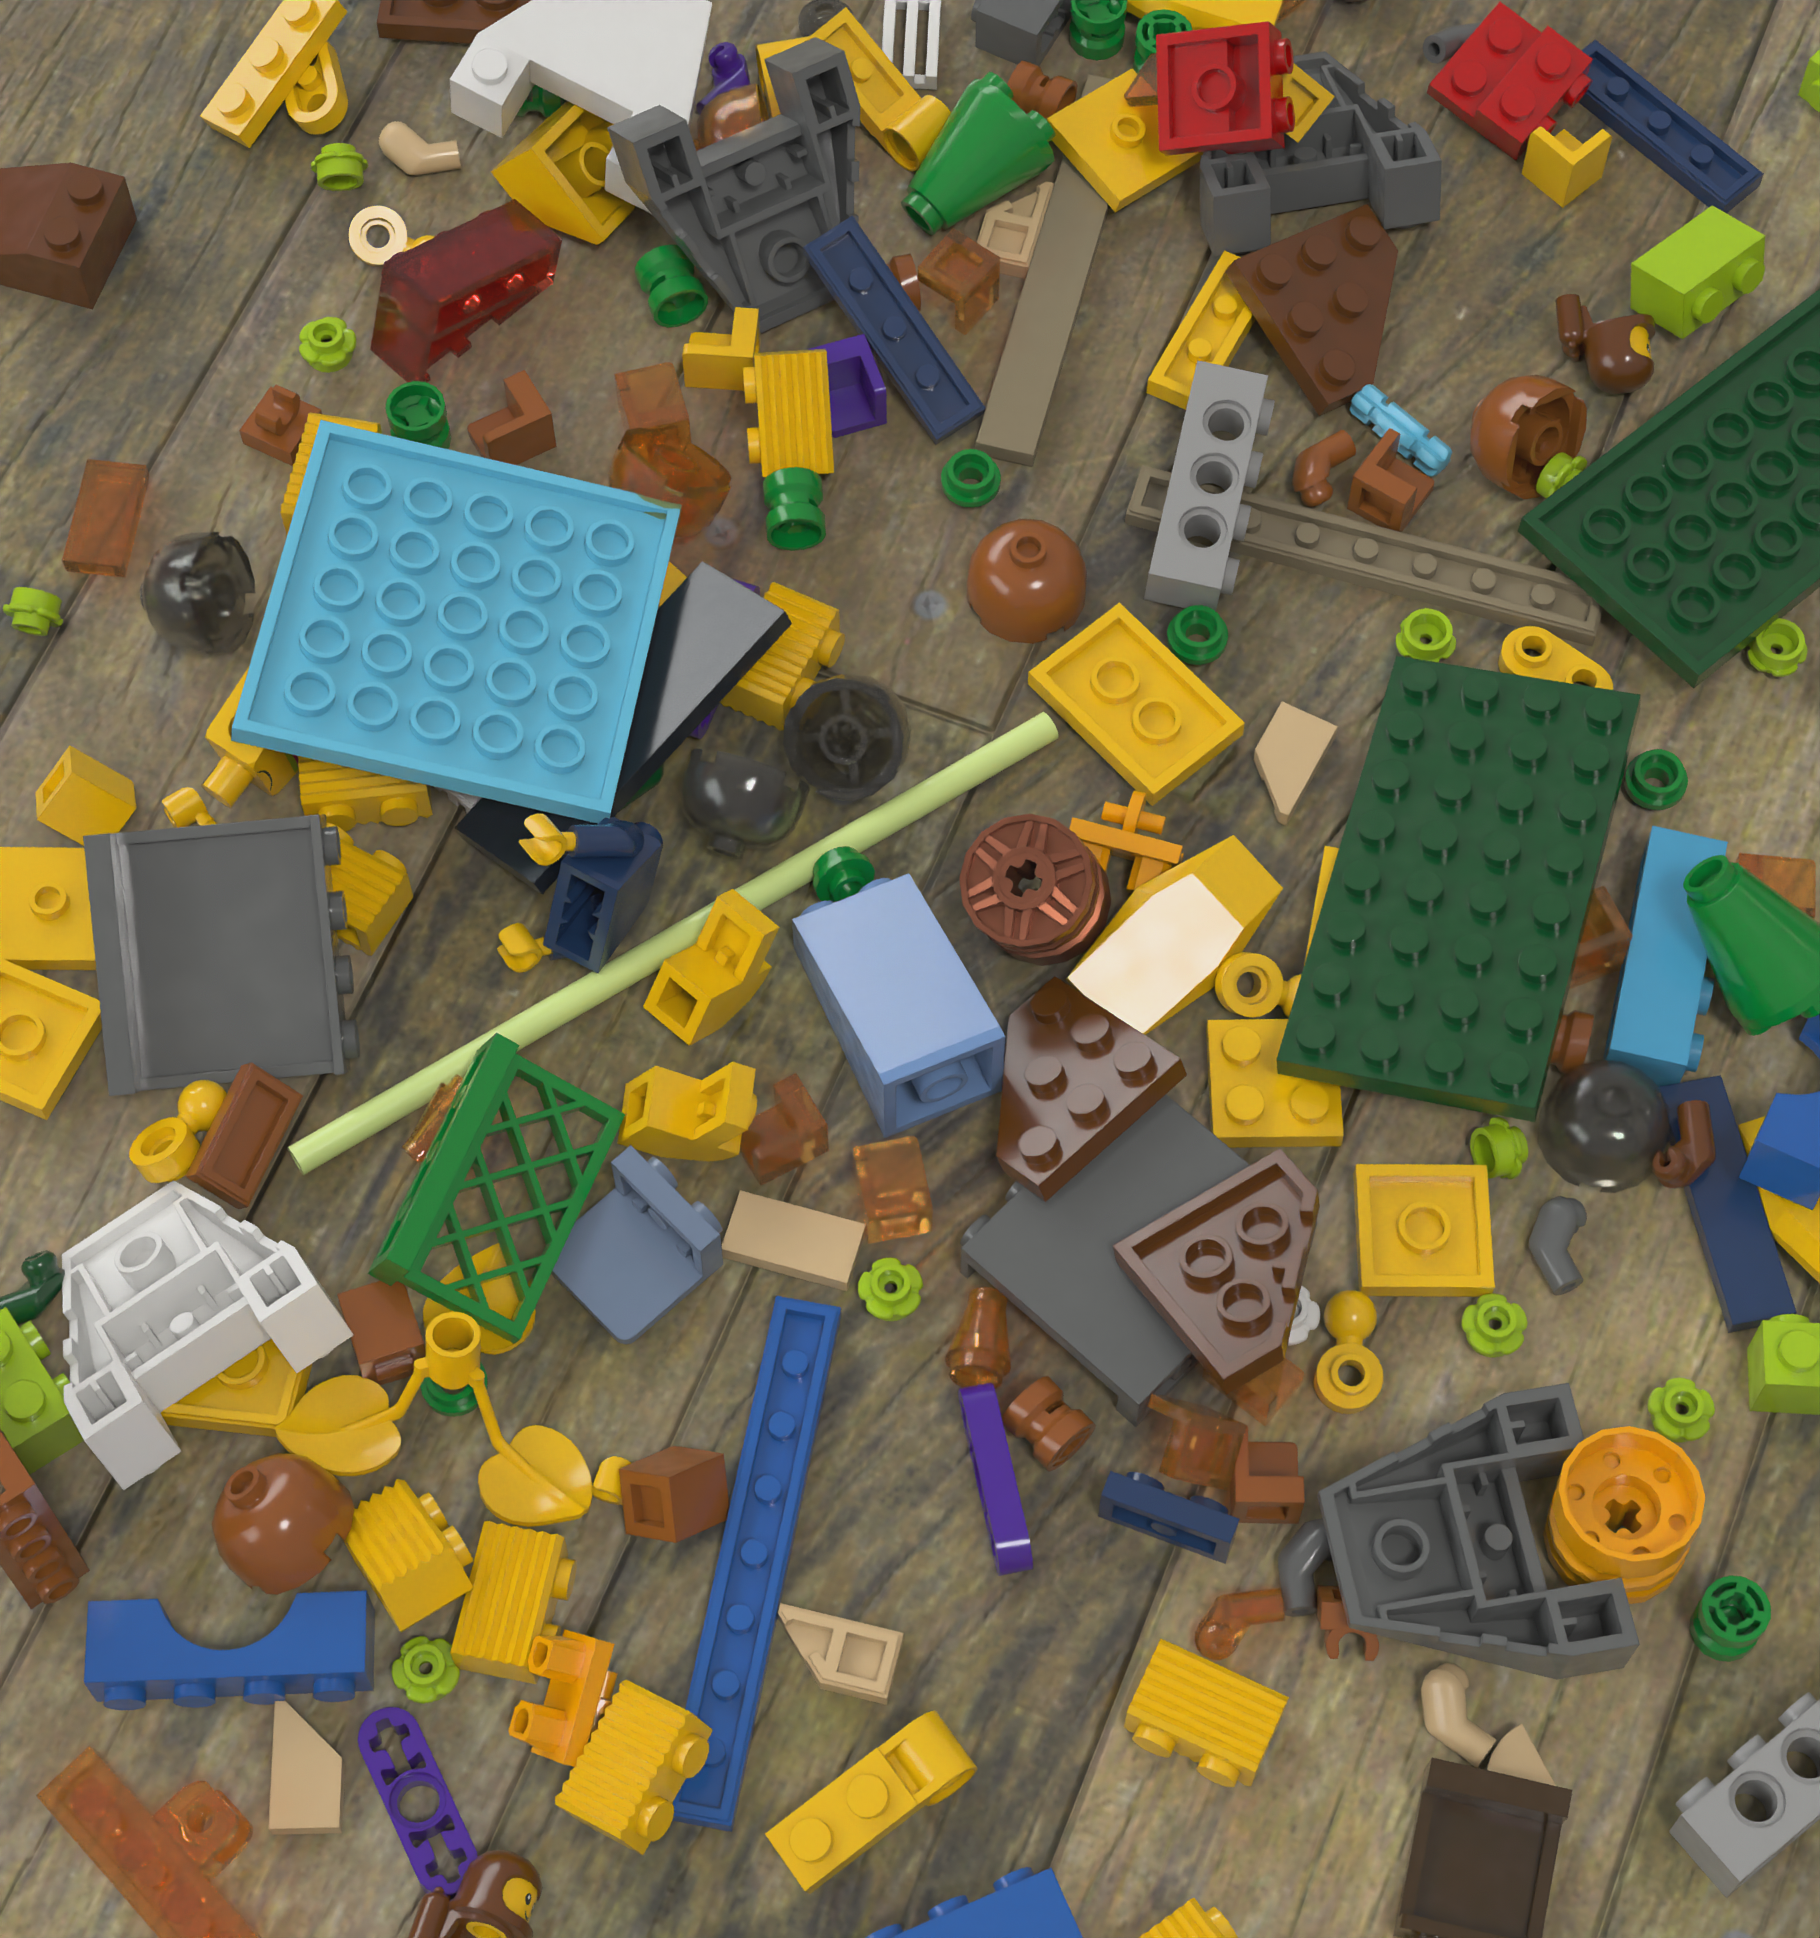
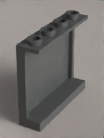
[83,814,360,1096]
[960,1094,1317,1427]

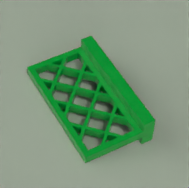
[367,1033,625,1344]

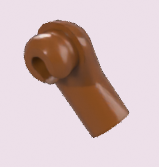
[1291,430,1356,507]

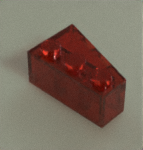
[370,199,562,383]

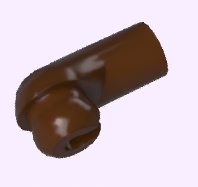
[1651,1100,1716,1189]

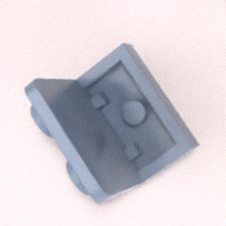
[551,1145,723,1344]

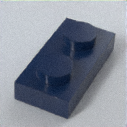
[1098,1471,1239,1564]

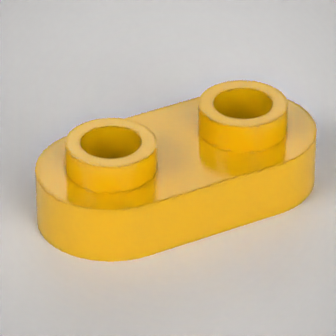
[285,40,348,134]
[1498,626,1613,690]

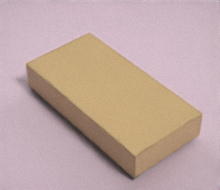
[722,1190,866,1291]

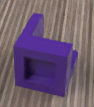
[808,334,887,438]

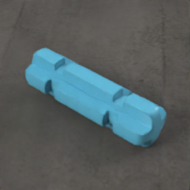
[1350,384,1452,477]

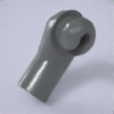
[1423,22,1481,64]
[1529,1196,1587,1296]
[1278,1518,1332,1617]

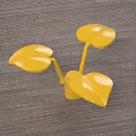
[275,1243,593,1527]

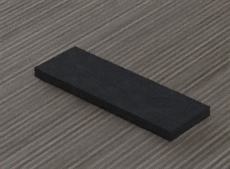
[454,561,792,895]

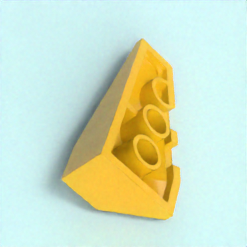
[491,101,635,245]

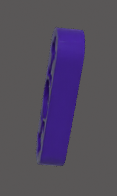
[958,1382,1033,1576]
[358,1707,478,1900]

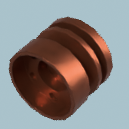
[959,813,1112,966]

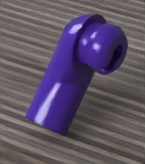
[696,42,751,126]

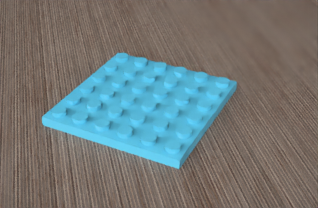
[231,420,682,824]

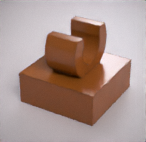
[239,385,322,466]
[1316,1585,1379,1661]

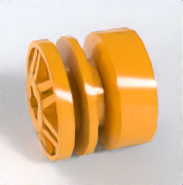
[1543,1426,1705,1604]

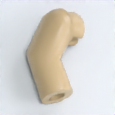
[379,121,461,176]
[1421,1663,1497,1768]

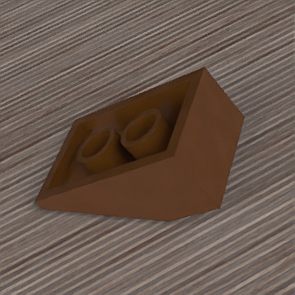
[0,162,137,310]

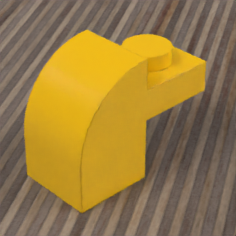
[643,889,780,1046]
[617,1062,757,1162]

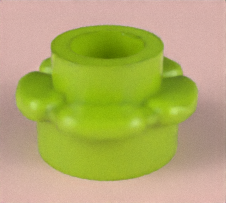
[311,143,368,191]
[299,317,357,373]
[1536,452,1587,499]
[3,587,63,636]
[1395,608,1456,662]
[1747,618,1808,677]
[1470,1116,1528,1180]
[858,1257,923,1321]
[1461,1293,1528,1358]
[1647,1378,1715,1443]
[391,1636,460,1704]

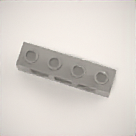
[1144,360,1275,611]
[1669,1692,1820,1898]

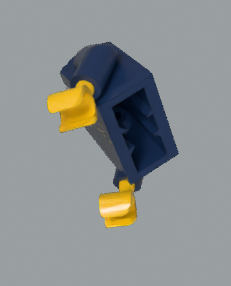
[497,814,663,973]

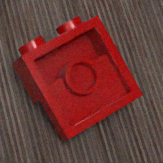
[1427,1,1593,161]
[1156,21,1295,156]

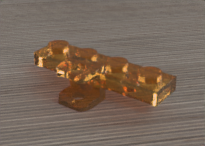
[36,1746,262,1938]

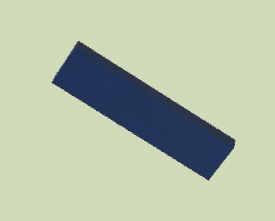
[1579,39,1764,213]
[803,215,986,445]
[1655,1075,1797,1333]

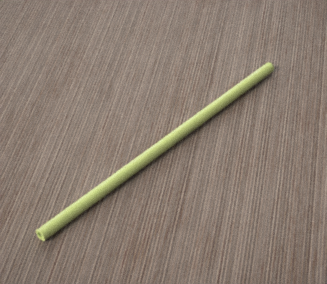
[287,712,1059,1175]

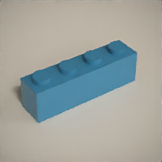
[1600,826,1728,1088]

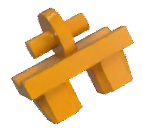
[1069,790,1184,893]
[508,1629,618,1767]

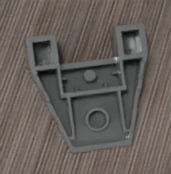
[607,37,860,334]
[1200,51,1442,257]
[1317,1383,1640,1680]

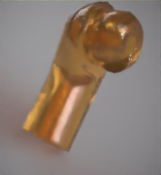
[1194,1587,1285,1661]

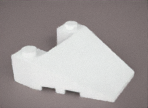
[450,0,712,214]
[62,1180,354,1490]

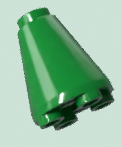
[901,72,1056,235]
[1683,855,1820,1036]

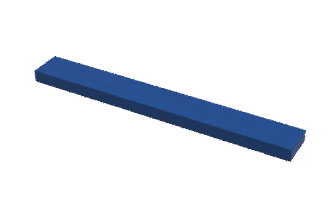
[672,1296,841,1832]

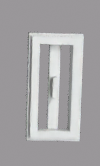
[882,0,941,90]

